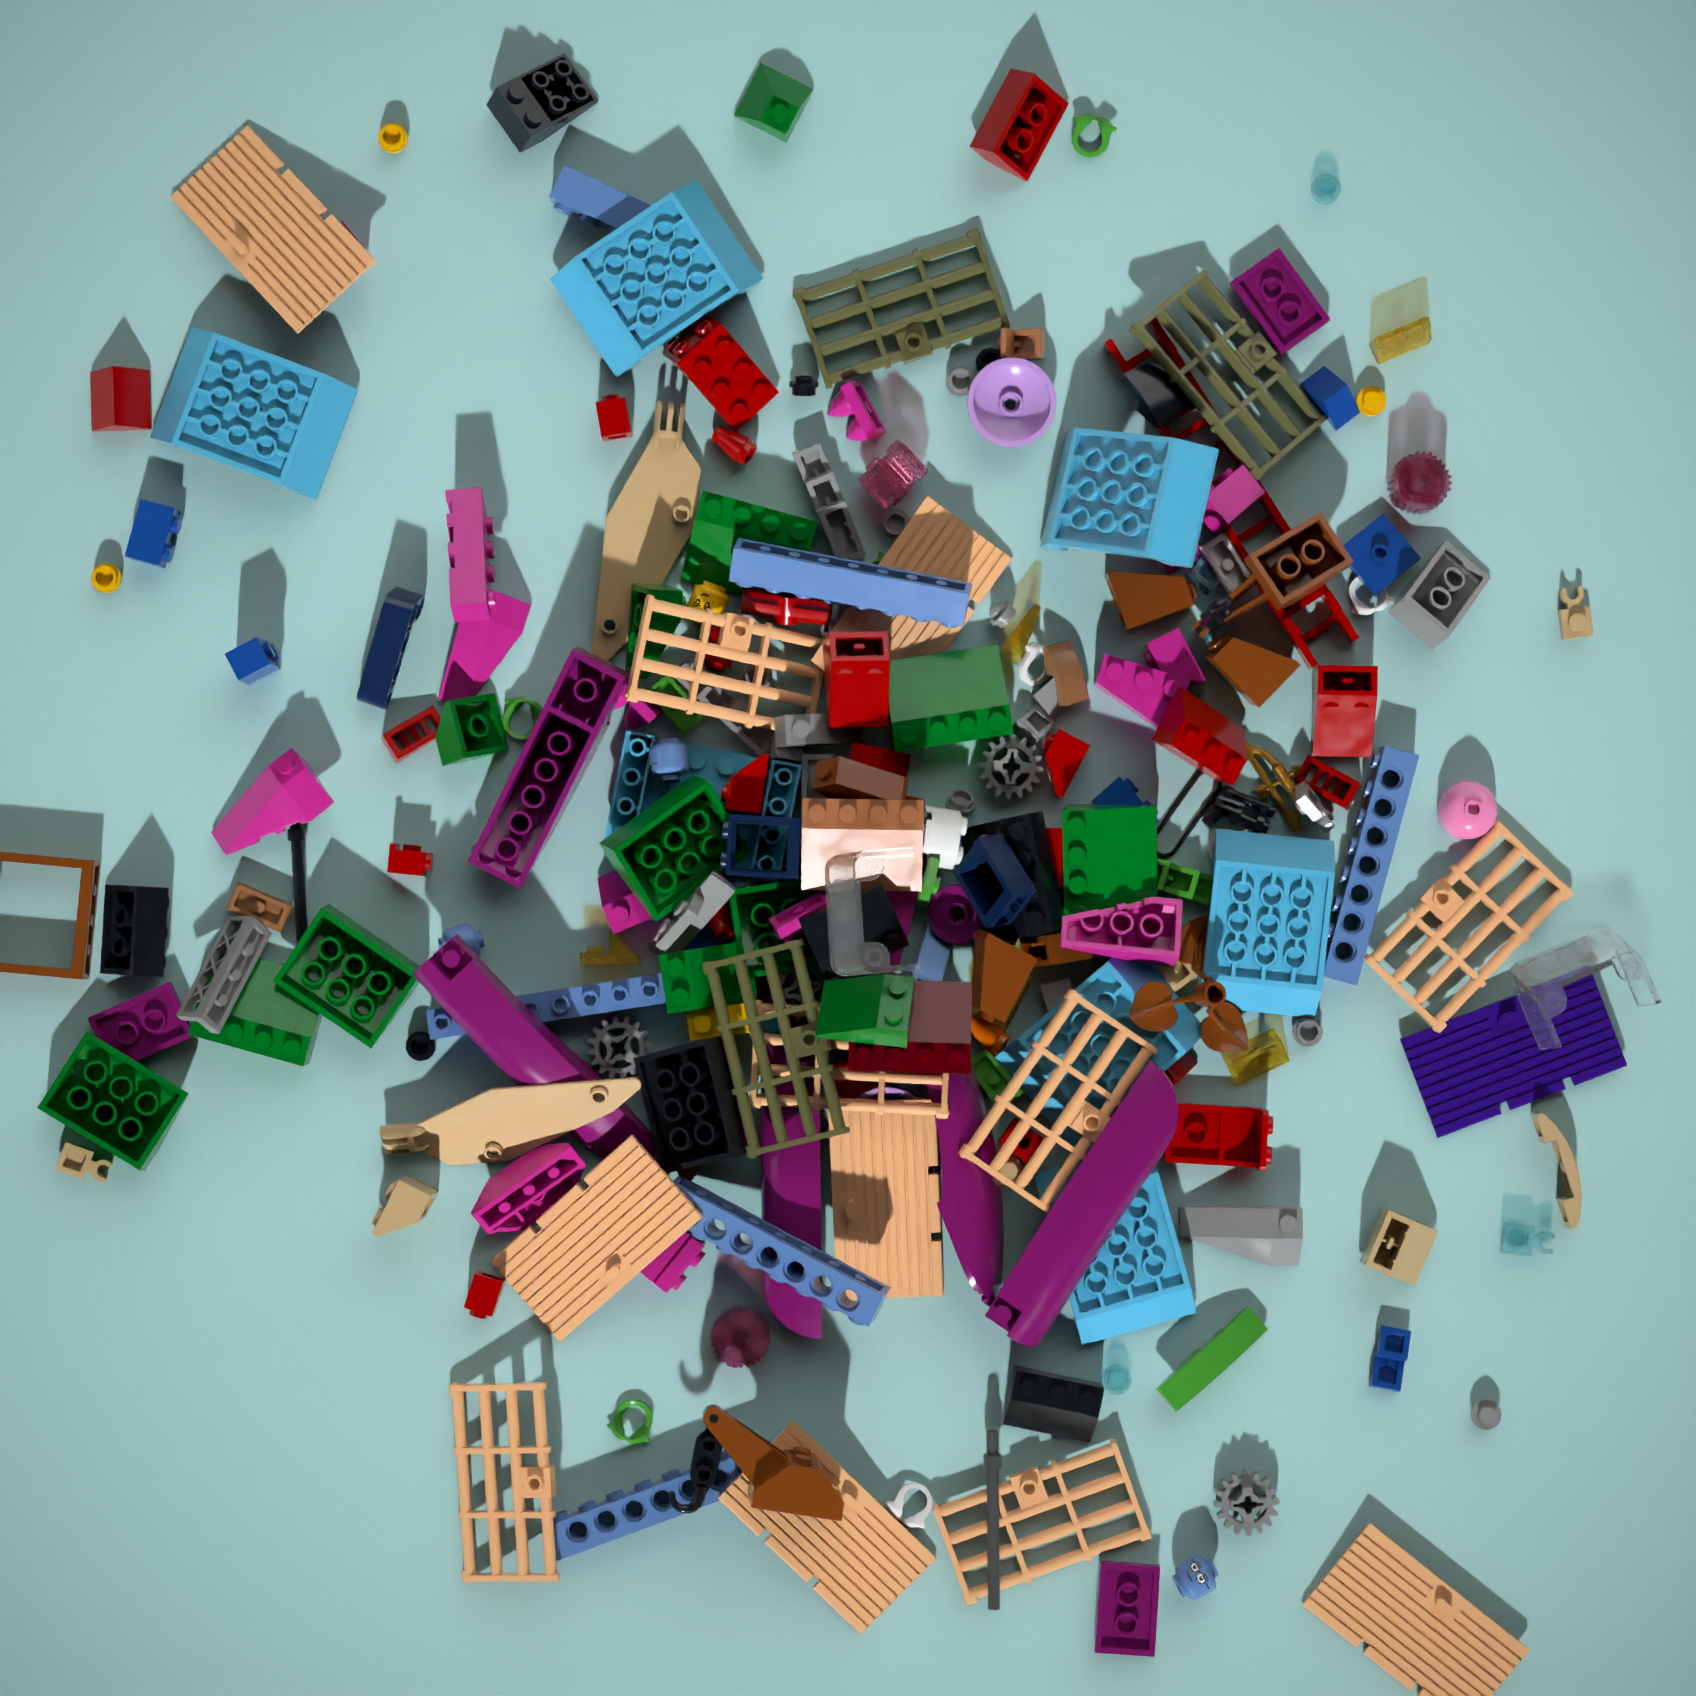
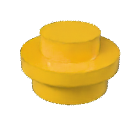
[378,123,408,153]
[1356,386,1386,416]
[91,563,122,593]

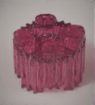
[858,439,929,509]
[1386,451,1452,515]
[710,1305,771,1368]

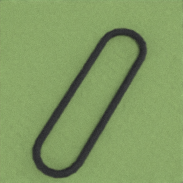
[1157,771,1222,858]

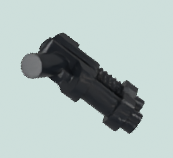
[1201,785,1276,834]

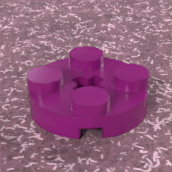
[928,884,985,944]

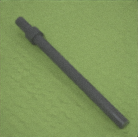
[983,1430,1002,1610]

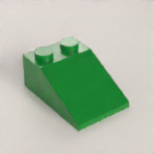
[625,583,686,679]
[658,943,758,1014]
[816,974,915,1048]

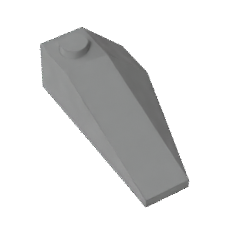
[1179,1205,1303,1266]

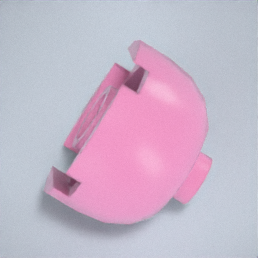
[1437,781,1498,839]

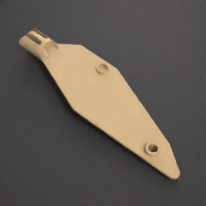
[591,401,701,661]
[379,1077,642,1165]

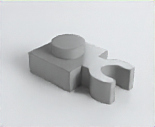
[1294,781,1335,833]

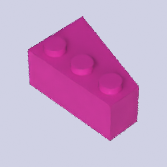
[1094,654,1191,728]

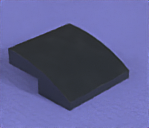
[1120,358,1196,429]

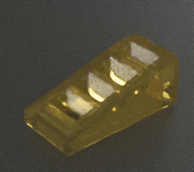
[999,603,1041,666]

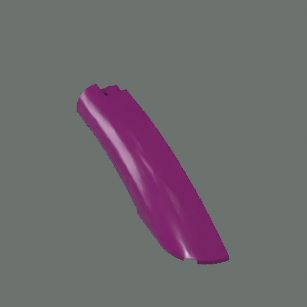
[412,934,657,1159]
[760,1033,823,1339]
[985,1060,1179,1347]
[926,1063,1004,1307]

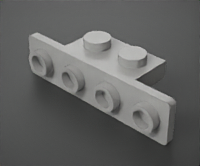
[647,872,736,957]

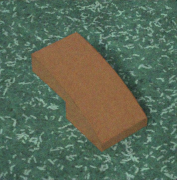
[1043,640,1089,706]

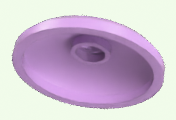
[967,357,1056,447]

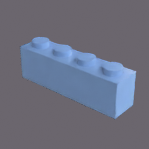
[549,165,651,234]

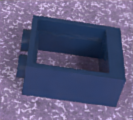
[721,814,802,880]
[953,833,1036,930]

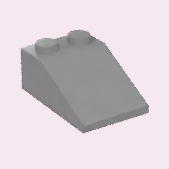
[1387,540,1491,650]

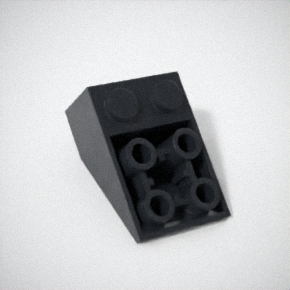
[486,53,598,153]

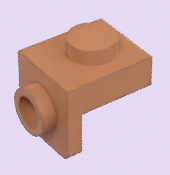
[998,328,1045,361]

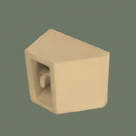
[371,1175,439,1236]
[1360,1207,1438,1286]

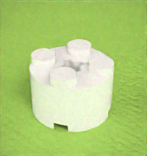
[922,806,968,870]

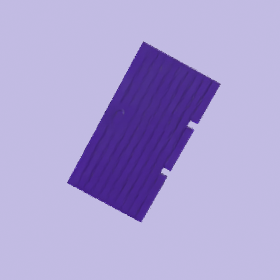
[1400,966,1627,1138]

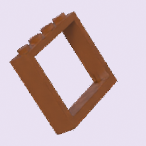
[0,852,101,980]

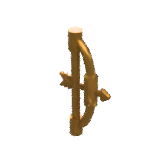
[1245,740,1303,833]

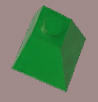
[734,63,813,143]
[435,693,509,766]

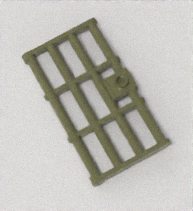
[792,229,1010,389]
[1128,269,1328,481]
[702,939,850,1159]

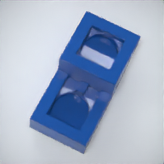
[1369,1325,1411,1392]

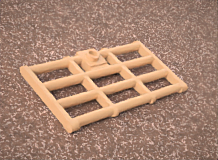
[625,594,826,730]
[1364,820,1573,1034]
[958,988,1158,1214]
[749,1000,950,1119]
[449,1382,560,1583]
[931,1439,1152,1605]

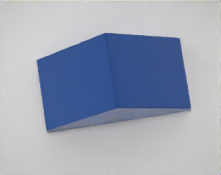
[1300,366,1360,431]

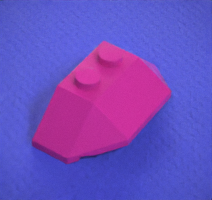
[471,1143,586,1234]

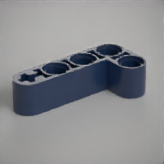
[357,587,425,709]

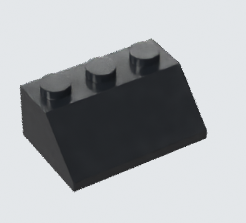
[798,882,909,981]
[100,884,169,977]
[1003,1365,1104,1442]

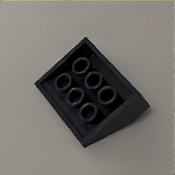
[961,811,1064,941]
[633,1036,748,1173]

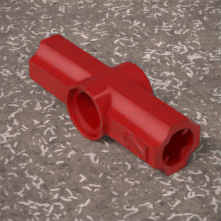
[741,588,833,626]

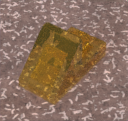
[579,928,641,965]

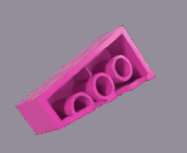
[445,487,496,623]

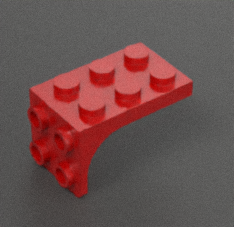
[662,315,779,432]
[1163,1103,1274,1171]

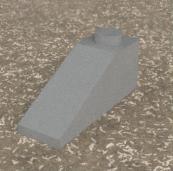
[774,714,862,747]

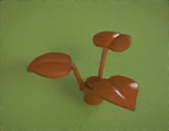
[1129,915,1248,1052]

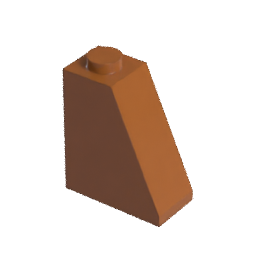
[1105,571,1197,632]
[1203,634,1300,708]
[813,756,908,800]
[972,928,1038,1023]
[1019,932,1103,967]

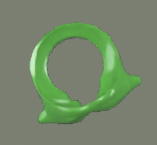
[1071,114,1117,158]
[502,697,543,740]
[607,1399,653,1444]

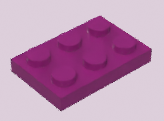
[1230,248,1331,356]
[88,982,194,1062]
[1094,1561,1160,1657]

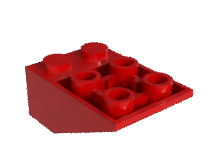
[822,631,890,729]
[1312,665,1378,757]

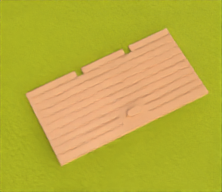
[170,126,376,334]
[810,496,1012,717]
[828,1098,944,1300]
[491,1135,703,1342]
[717,1420,936,1634]
[1302,1522,1530,1696]

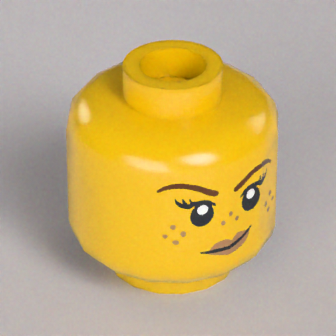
[687,581,729,625]

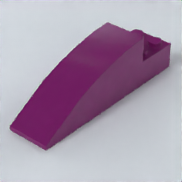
[467,647,630,889]

